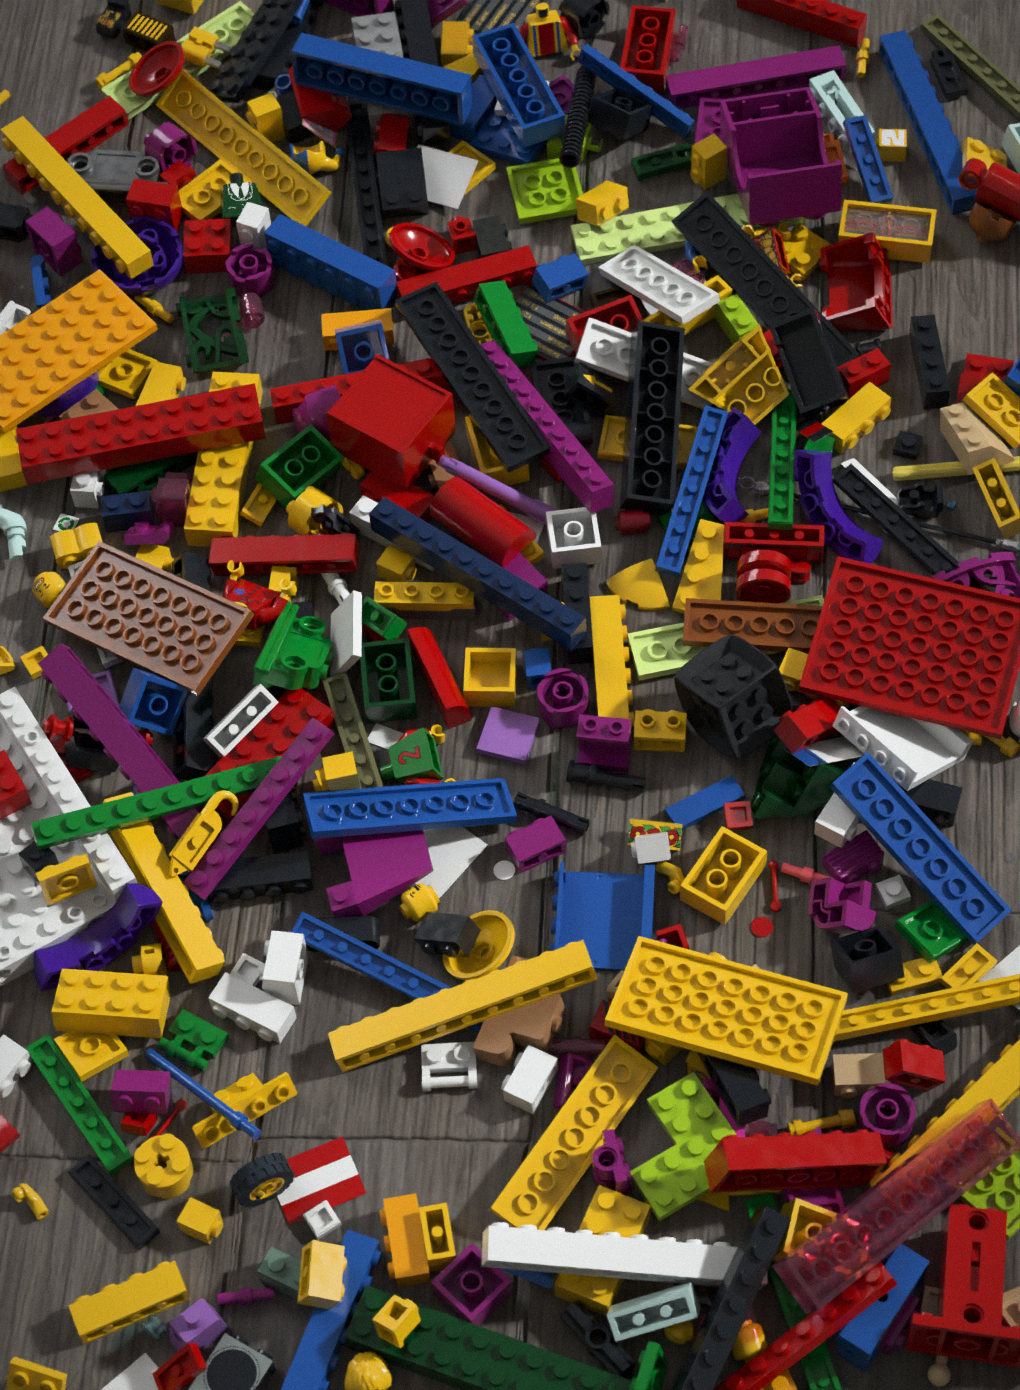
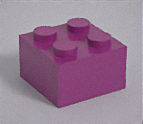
[25,207,83,276]
[431,1243,513,1326]

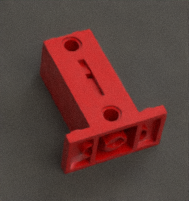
[905,1204,1020,1367]

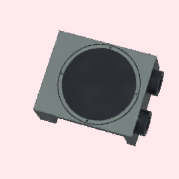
[188,1333,276,1390]

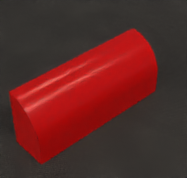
[407,627,472,729]

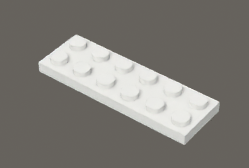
[598,245,720,324]
[574,317,712,410]

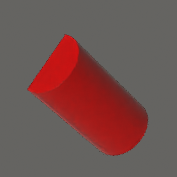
[430,476,536,568]

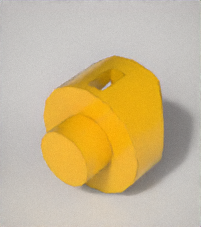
[132,943,167,976]

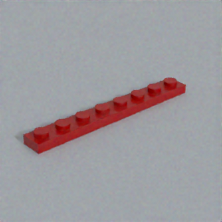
[713,1261,898,1390]

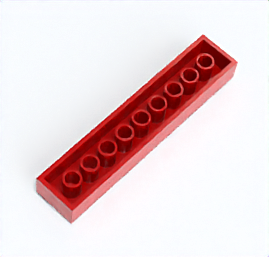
[16,383,266,484]

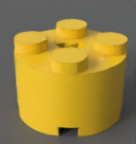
[286,486,343,535]
[134,1133,194,1199]

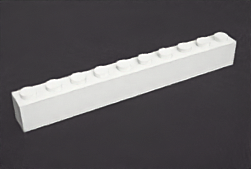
[482,1222,767,1290]

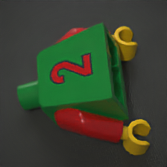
[380,724,455,785]

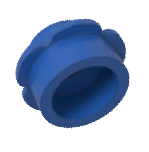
[275,74,294,95]

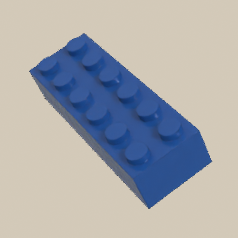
[472,23,565,148]
[264,214,398,310]

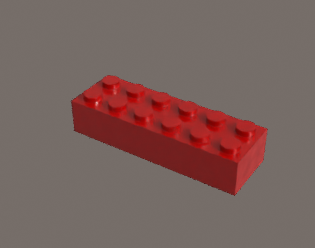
[200,688,335,826]
[704,1129,887,1193]

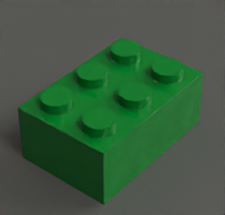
[255,424,345,508]

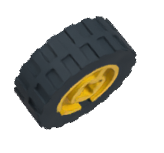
[229,1153,295,1207]

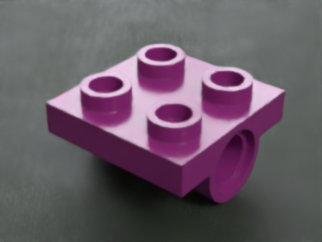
[593,1129,631,1196]

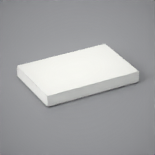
[330,590,362,677]

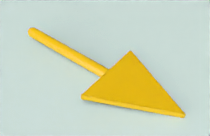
[698,1190,782,1211]

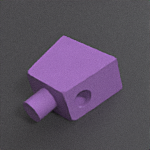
[169,1298,230,1352]

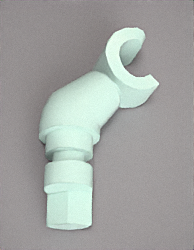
[0,503,27,562]

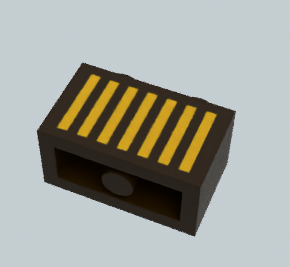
[122,11,176,52]

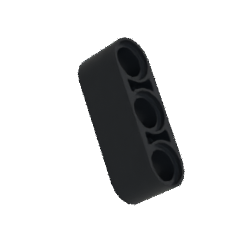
[306,916,381,952]

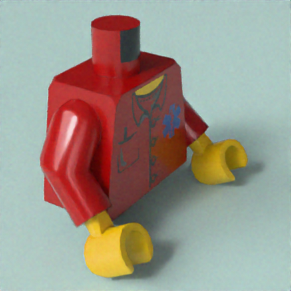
[222,560,297,630]

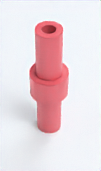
[781,862,834,884]

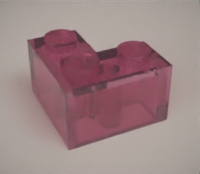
[152,472,194,527]

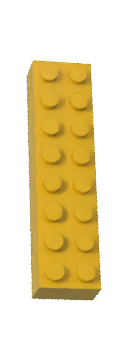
[184,372,263,547]

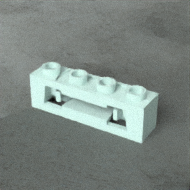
[809,70,875,156]

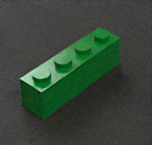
[474,280,538,368]

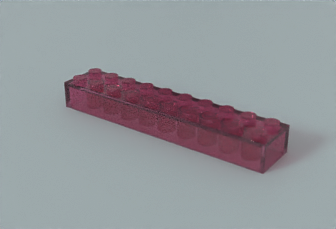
[772,1098,1020,1314]

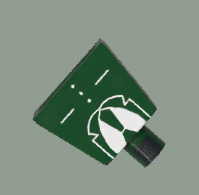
[220,173,264,227]

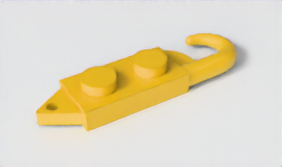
[169,790,239,877]

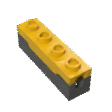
[374,581,476,620]

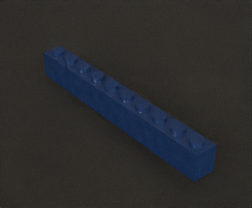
[369,497,586,651]

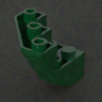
[750,734,844,819]

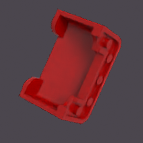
[818,232,893,331]

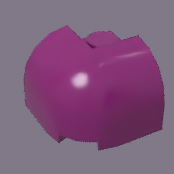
[293,385,341,441]
[809,878,877,934]

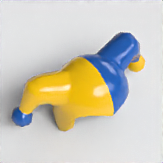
[289,140,345,174]

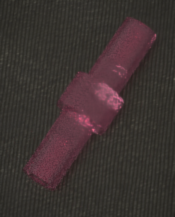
[670,24,688,63]

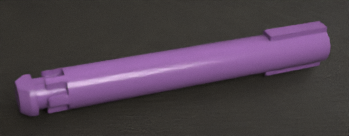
[437,455,557,526]

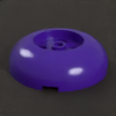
[91,216,183,297]

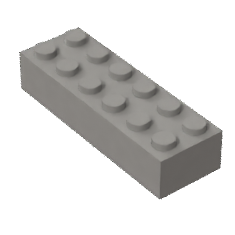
[351,12,415,134]

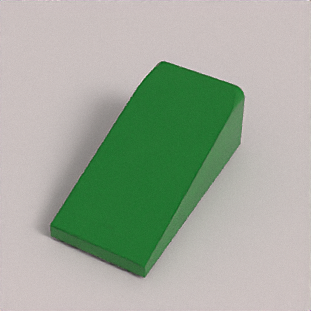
[362,596,407,640]

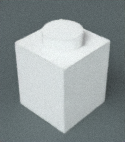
[631,832,671,864]

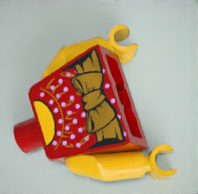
[751,222,803,290]

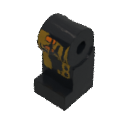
[96,0,131,39]

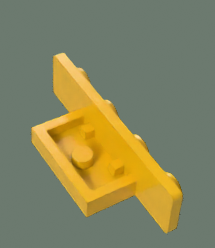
[192,1072,297,1149]

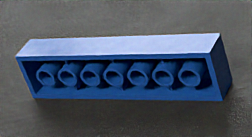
[291,33,472,126]

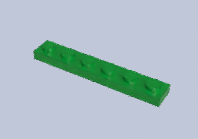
[25,1034,134,1176]

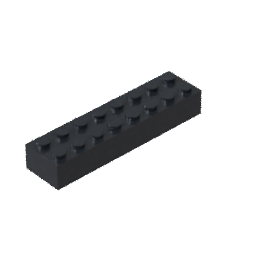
[620,321,685,515]

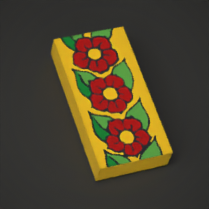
[628,819,682,851]

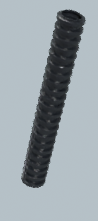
[559,66,596,168]

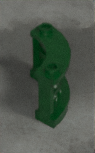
[176,286,249,373]

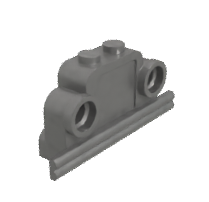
[67,149,168,208]

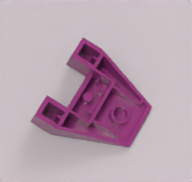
[315,830,434,917]

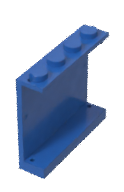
[549,861,655,971]

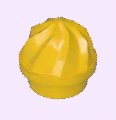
[664,1320,693,1345]

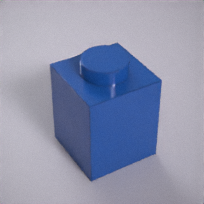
[524,648,551,689]

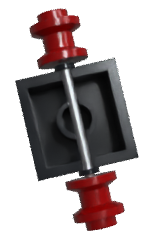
[42,707,153,772]

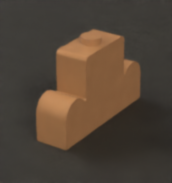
[472,955,566,1066]

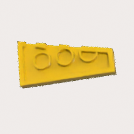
[672,519,724,614]

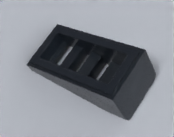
[910,1019,957,1056]

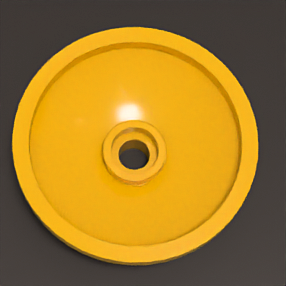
[443,910,515,981]

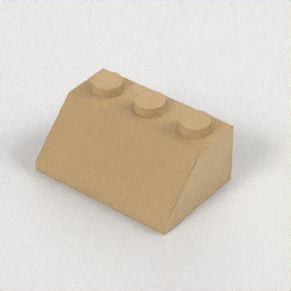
[940,402,1014,474]

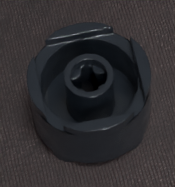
[559,0,610,39]

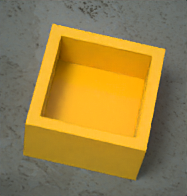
[463,648,517,707]

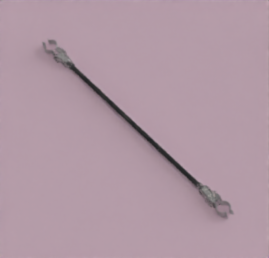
[736,477,1020,555]

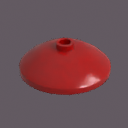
[129,41,185,97]
[389,223,455,271]

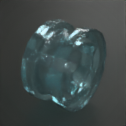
[140,1313,168,1342]

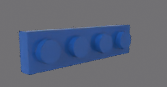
[843,115,893,204]

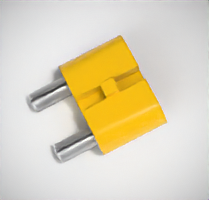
[182,27,231,69]

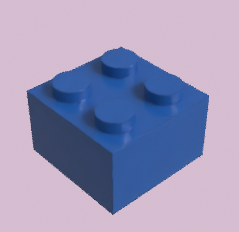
[334,320,389,374]
[119,668,188,736]

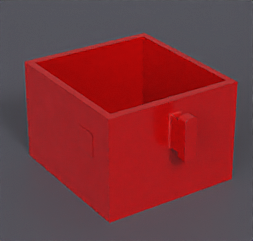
[326,354,456,490]

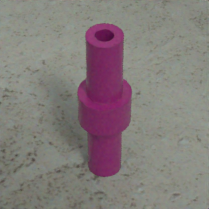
[217,1287,275,1305]

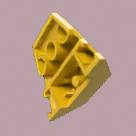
[688,324,789,425]

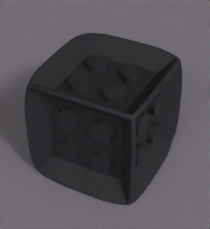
[674,634,793,759]

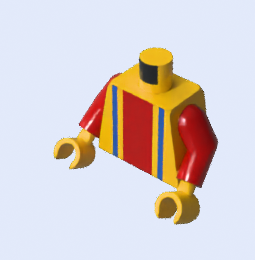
[519,3,581,61]

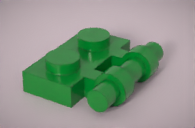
[158,1009,229,1071]

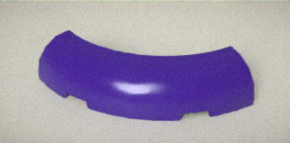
[704,407,762,522]
[794,450,883,564]
[34,883,163,991]

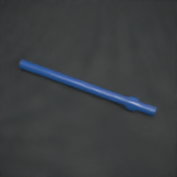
[145,1048,261,1140]

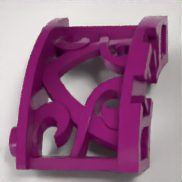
[930,552,1020,598]

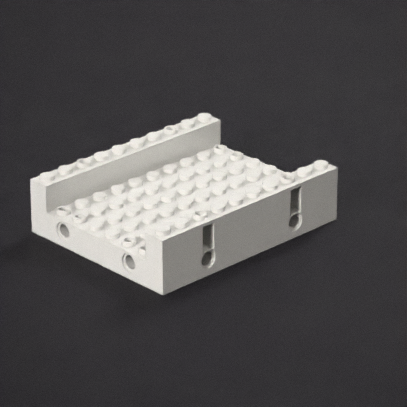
[0,687,137,987]

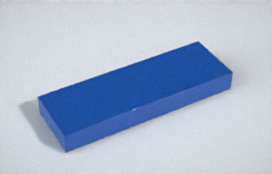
[665,775,745,830]

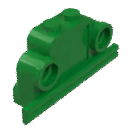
[252,602,335,690]

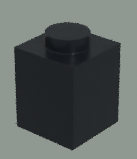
[18,840,59,883]

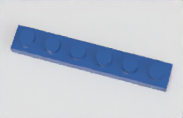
[578,43,694,139]

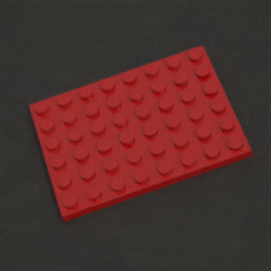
[799,556,1020,739]

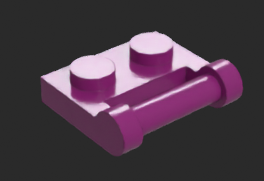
[124,520,175,545]

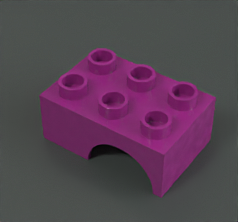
[720,87,842,227]

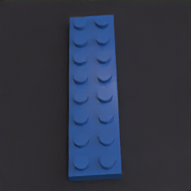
[829,752,1012,946]
[302,778,517,839]

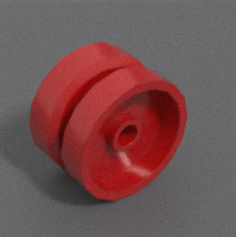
[736,550,792,603]

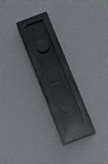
[68,1154,161,1251]

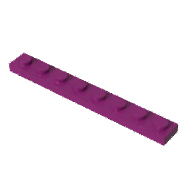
[183,717,334,900]

